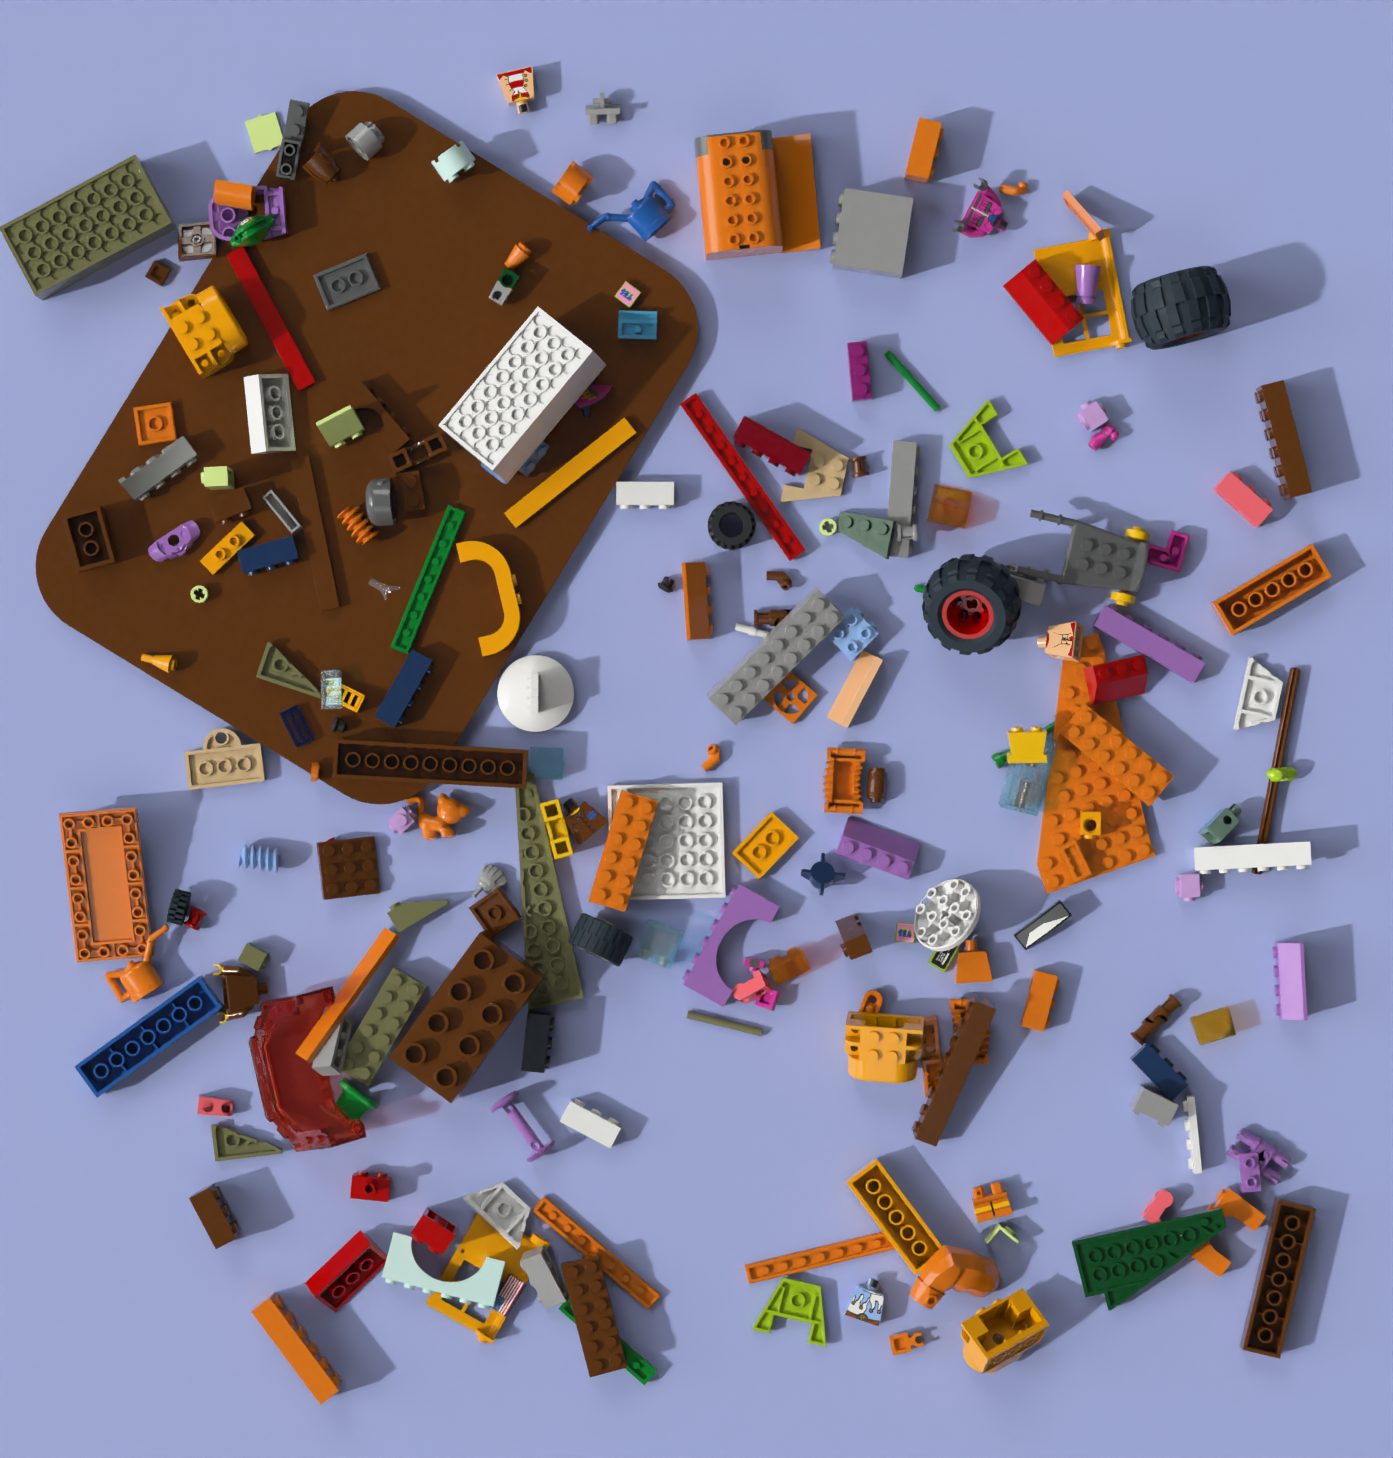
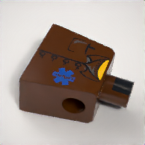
[563,797,608,845]

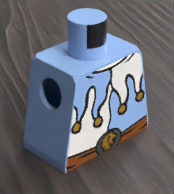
[844,1277,884,1326]

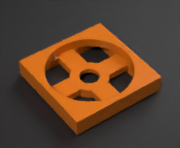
[764,671,817,724]

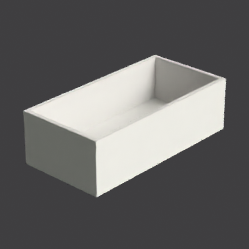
[438,307,606,483]

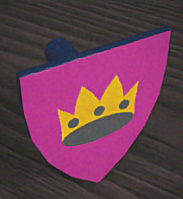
[574,385,613,417]

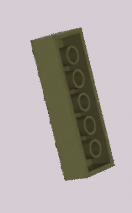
[342,966,428,1086]

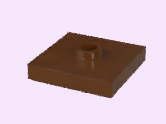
[469,886,522,937]

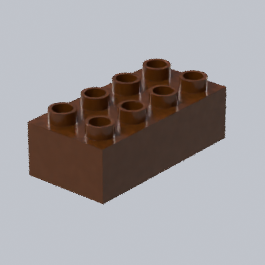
[389,930,546,1103]

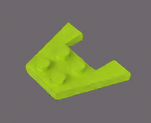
[949,399,1028,478]
[751,1277,826,1347]

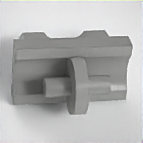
[585,93,620,125]

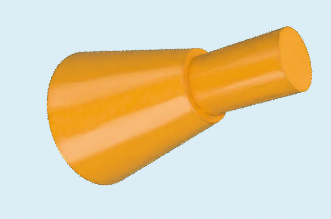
[141,653,178,674]

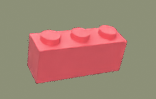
[1213,472,1273,528]

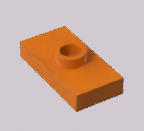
[1059,840,1093,883]

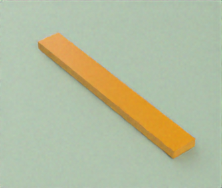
[504,417,636,528]

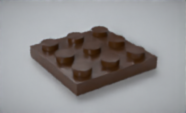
[316,836,380,900]

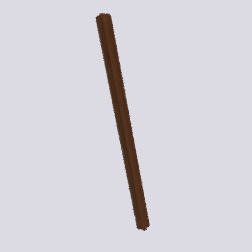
[1252,668,1301,875]

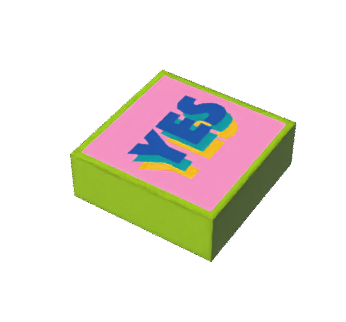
[614,281,641,308]
[895,922,915,943]

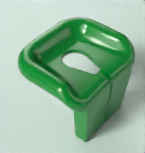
[331,1078,380,1126]

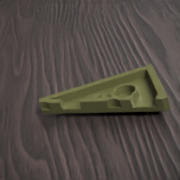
[256,642,322,698]
[211,1124,283,1162]

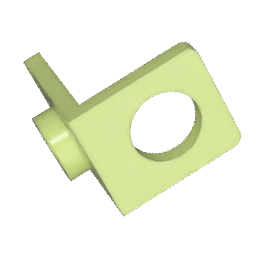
[985,1223,1020,1244]

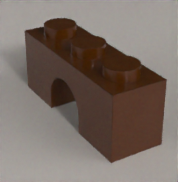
[387,432,449,474]

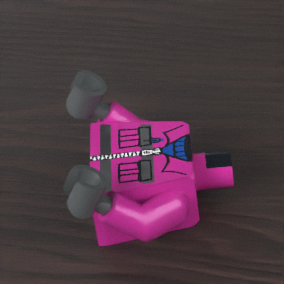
[952,178,1009,238]

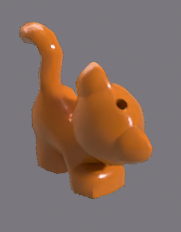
[406,793,470,840]

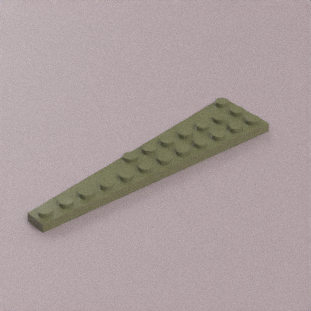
[515,773,584,1011]

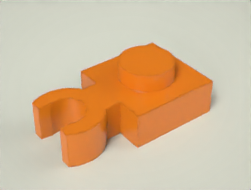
[889,1332,924,1355]

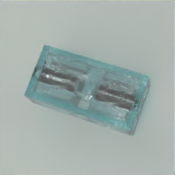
[998,737,1057,816]

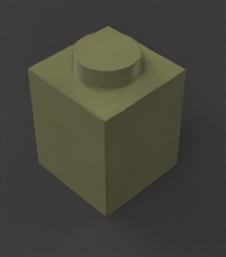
[238,943,270,971]

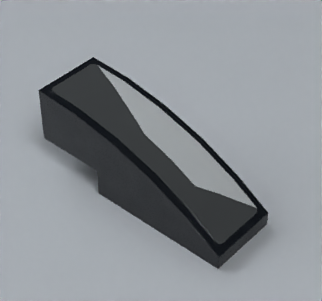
[1014,900,1072,950]

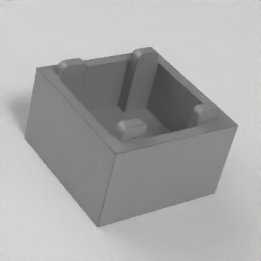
[1130,1085,1179,1127]

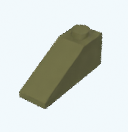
[387,899,450,932]

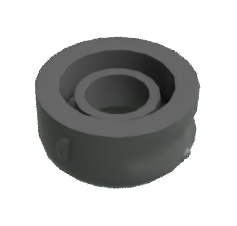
[366,477,397,526]

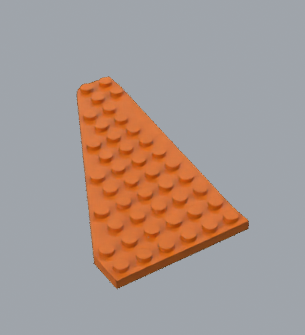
[1036,632,1156,894]

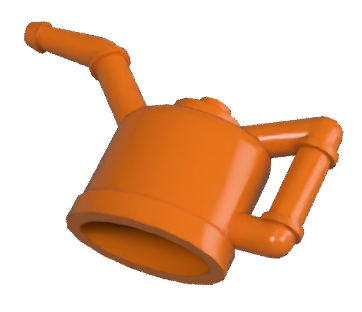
[105,924,169,1003]

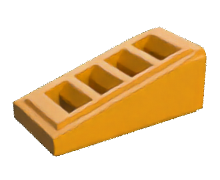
[324,680,366,713]

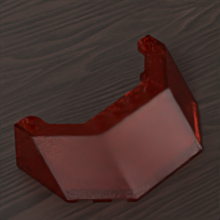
[248,986,367,1152]

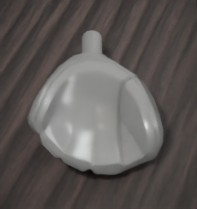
[472,865,507,898]

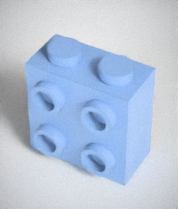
[826,607,879,661]

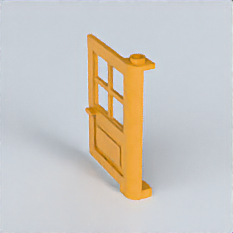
[1033,228,1132,357]
[425,1213,550,1344]

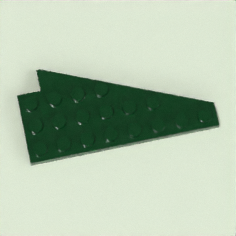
[1072,1208,1227,1311]

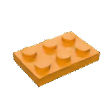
[732,812,799,879]

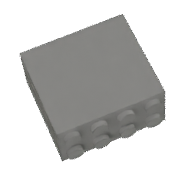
[829,188,914,279]

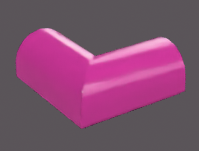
[1146,530,1190,572]

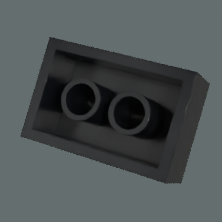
[521,1010,555,1073]

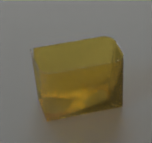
[1189,1007,1236,1045]

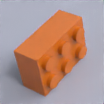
[904,117,944,184]

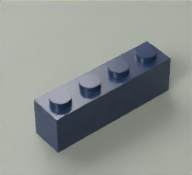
[374,649,434,728]

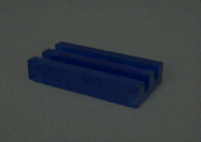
[279,705,314,748]

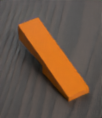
[921,1016,942,1097]

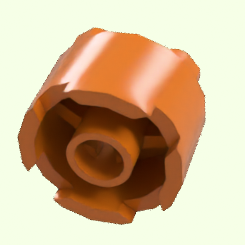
[551,161,593,205]

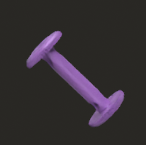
[491,1091,555,1162]

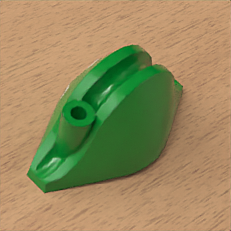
[230,215,276,247]

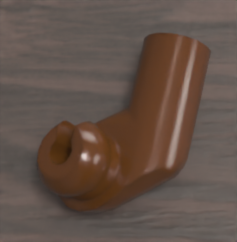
[766,571,792,591]

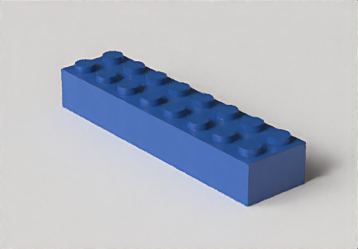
[74,975,224,1098]

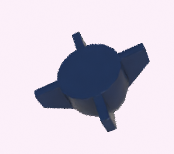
[801,853,846,896]

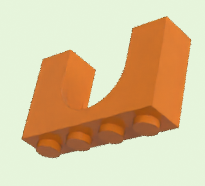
[1189,1187,1266,1277]

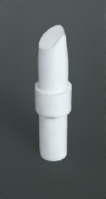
[735,623,770,638]

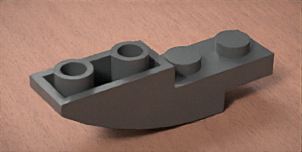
[276,99,310,180]

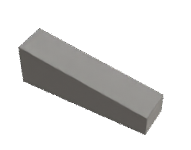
[262,490,304,536]

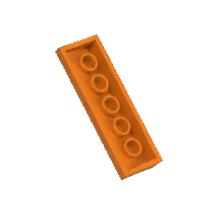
[772,133,821,253]

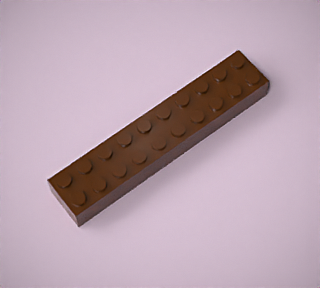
[333,739,529,789]

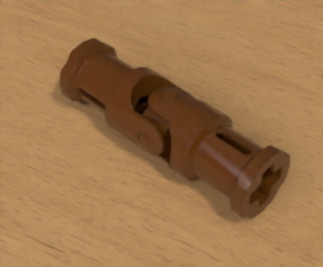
[754,609,793,627]
[1130,994,1182,1046]

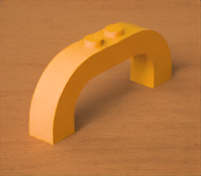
[456,541,522,657]

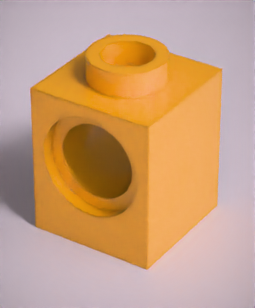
[1080,811,1101,839]

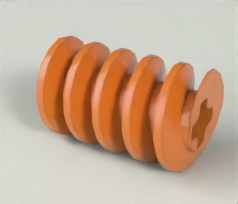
[337,504,379,546]

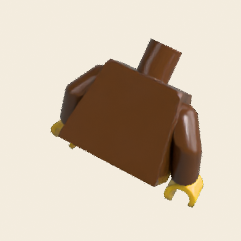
[213,964,268,1023]

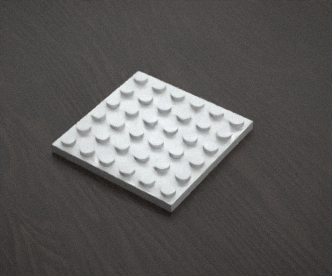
[607,782,726,900]

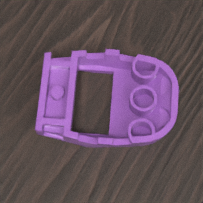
[208,186,288,241]

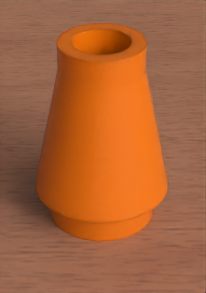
[504,242,532,271]

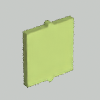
[245,112,283,154]

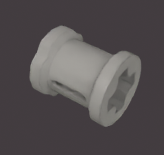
[897,524,917,542]

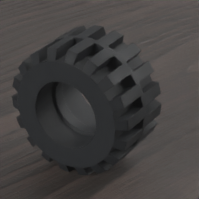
[708,501,756,550]

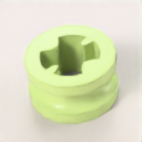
[819,518,836,536]
[190,585,209,603]

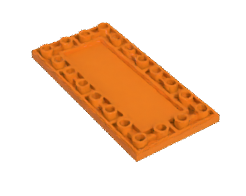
[59,807,154,962]

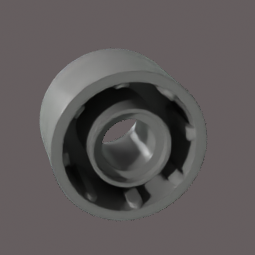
[345,122,384,161]

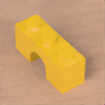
[540,798,574,859]

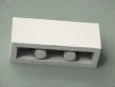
[616,482,674,510]
[559,1099,622,1148]

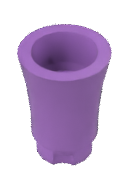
[1075,265,1102,305]

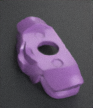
[148,520,201,562]

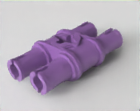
[1226,1128,1291,1185]

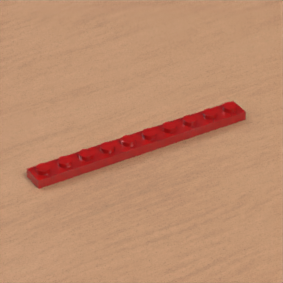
[680,393,805,561]

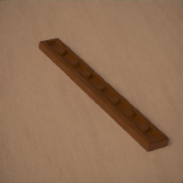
[290,456,340,611]

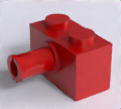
[350,1171,392,1202]

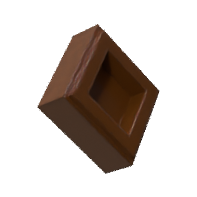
[145,260,172,287]

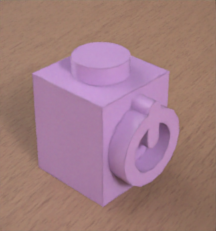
[1076,400,1109,431]
[388,805,418,834]
[1174,873,1203,901]

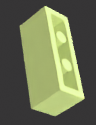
[201,466,235,490]

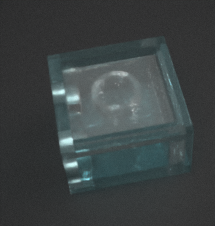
[634,918,684,969]

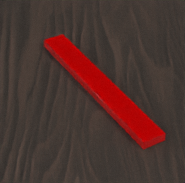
[226,246,316,391]

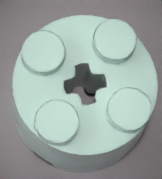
[431,140,476,183]

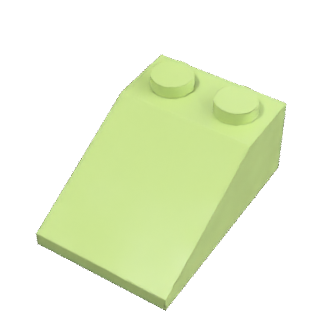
[316,405,365,448]

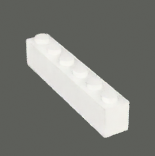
[1194,841,1312,874]

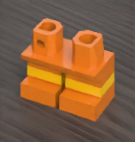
[972,1181,1013,1223]

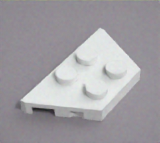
[1233,657,1283,730]
[463,1182,531,1249]

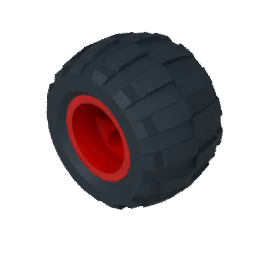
[1131,266,1231,350]
[922,554,1022,655]

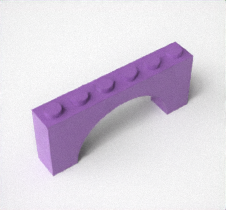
[682,883,780,1007]

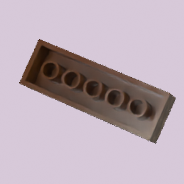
[1254,380,1312,500]
[561,1253,627,1377]

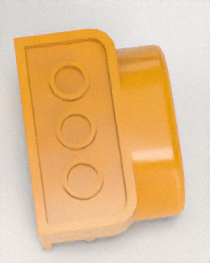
[160,285,249,379]
[845,1011,925,1083]
[960,1288,1049,1374]

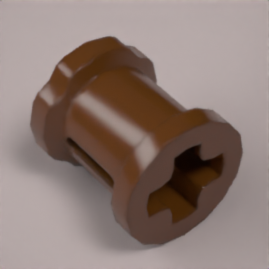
[849,456,869,478]

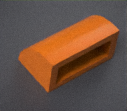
[214,179,257,211]

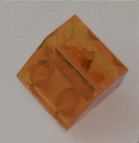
[766,946,811,986]

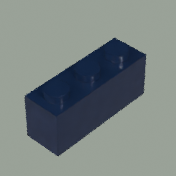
[237,536,300,576]
[1130,1043,1188,1101]

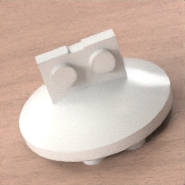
[497,655,574,732]
[914,879,981,951]

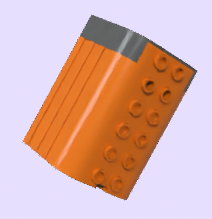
[694,130,783,260]

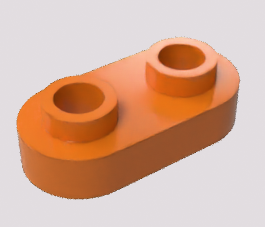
[858,990,883,1013]

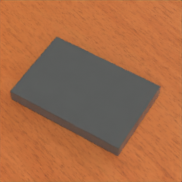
[313,253,381,311]

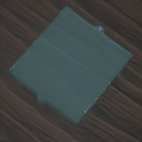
[528,747,565,780]

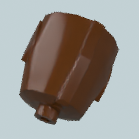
[302,142,341,185]

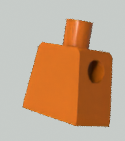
[955,939,993,984]

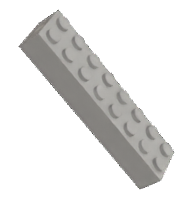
[707,587,845,725]

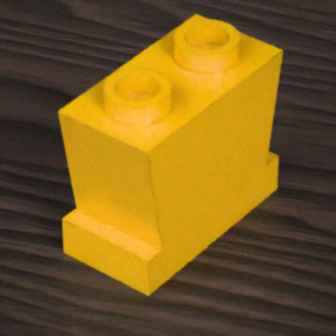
[1007,726,1047,763]

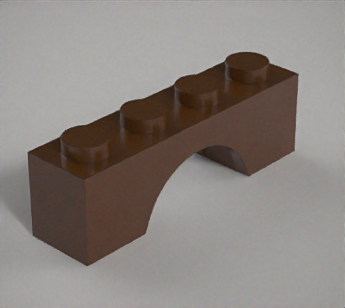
[343,380,411,453]

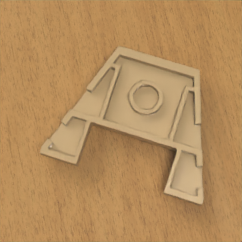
[780,428,849,502]

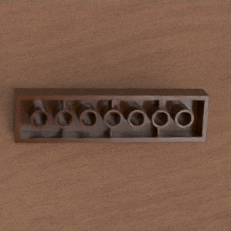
[1240,1197,1316,1359]

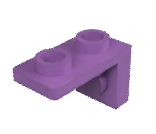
[1239,1153,1262,1193]

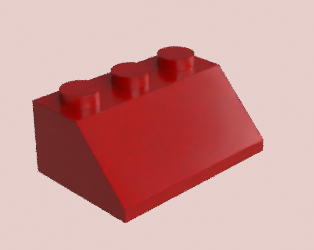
[1083,654,1148,706]

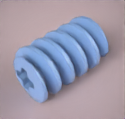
[239,844,280,873]

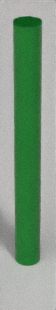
[884,350,941,412]

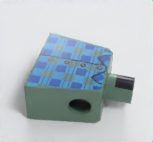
[1198,803,1242,845]

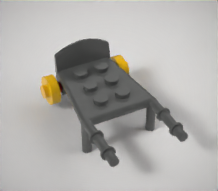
[1017,509,1150,607]

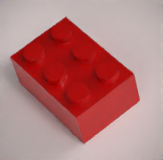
[411,1207,459,1255]

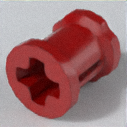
[184,906,207,931]

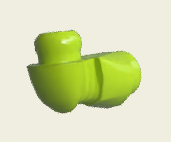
[1266,767,1298,782]

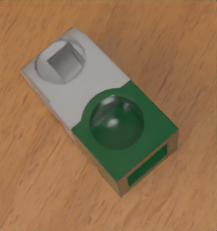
[489,267,522,306]

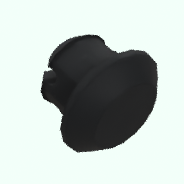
[658,576,674,593]
[331,716,347,733]

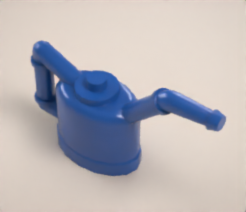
[586,181,676,242]

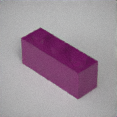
[847,341,872,402]

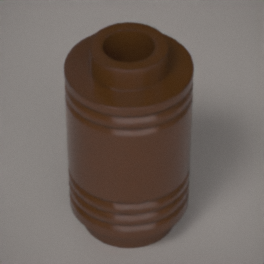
[867,767,887,803]

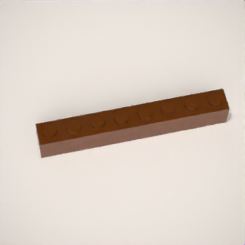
[912,996,997,1147]

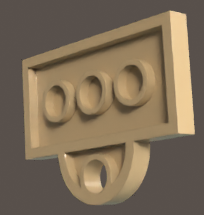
[184,728,265,790]

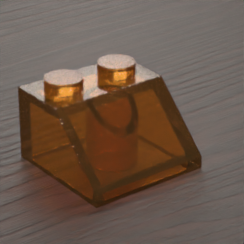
[926,484,972,529]

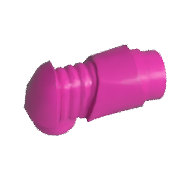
[1088,425,1119,451]

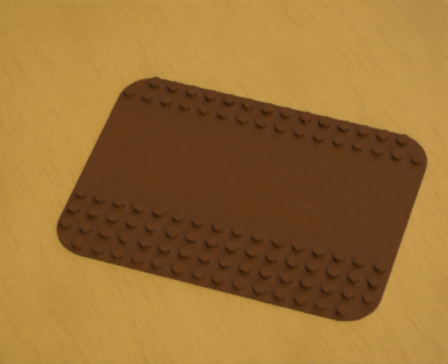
[36,91,698,804]

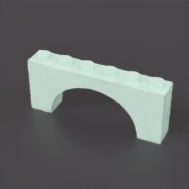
[382,1232,506,1310]

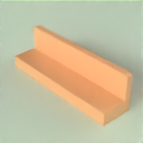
[827,650,883,728]

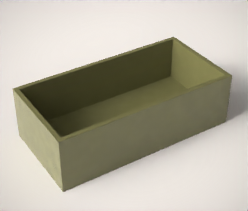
[0,155,177,301]

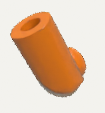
[999,181,1028,196]
[701,744,720,772]

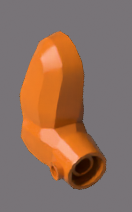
[909,1245,1000,1310]

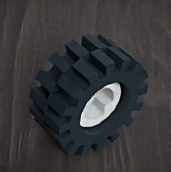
[167,889,191,926]

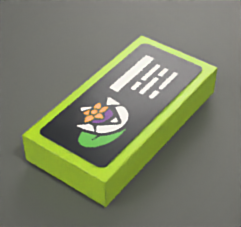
[928,944,961,972]

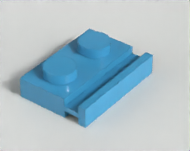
[618,310,657,340]

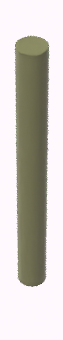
[687,1011,763,1036]

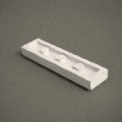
[1182,1095,1202,1174]

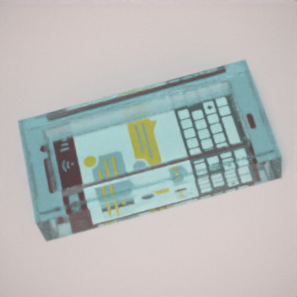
[321,670,342,710]

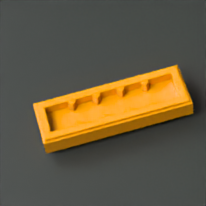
[200,521,255,575]

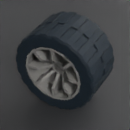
[568,913,633,967]

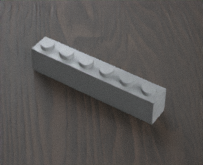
[887,441,920,558]

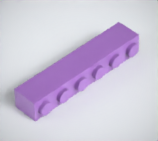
[1092,605,1205,683]

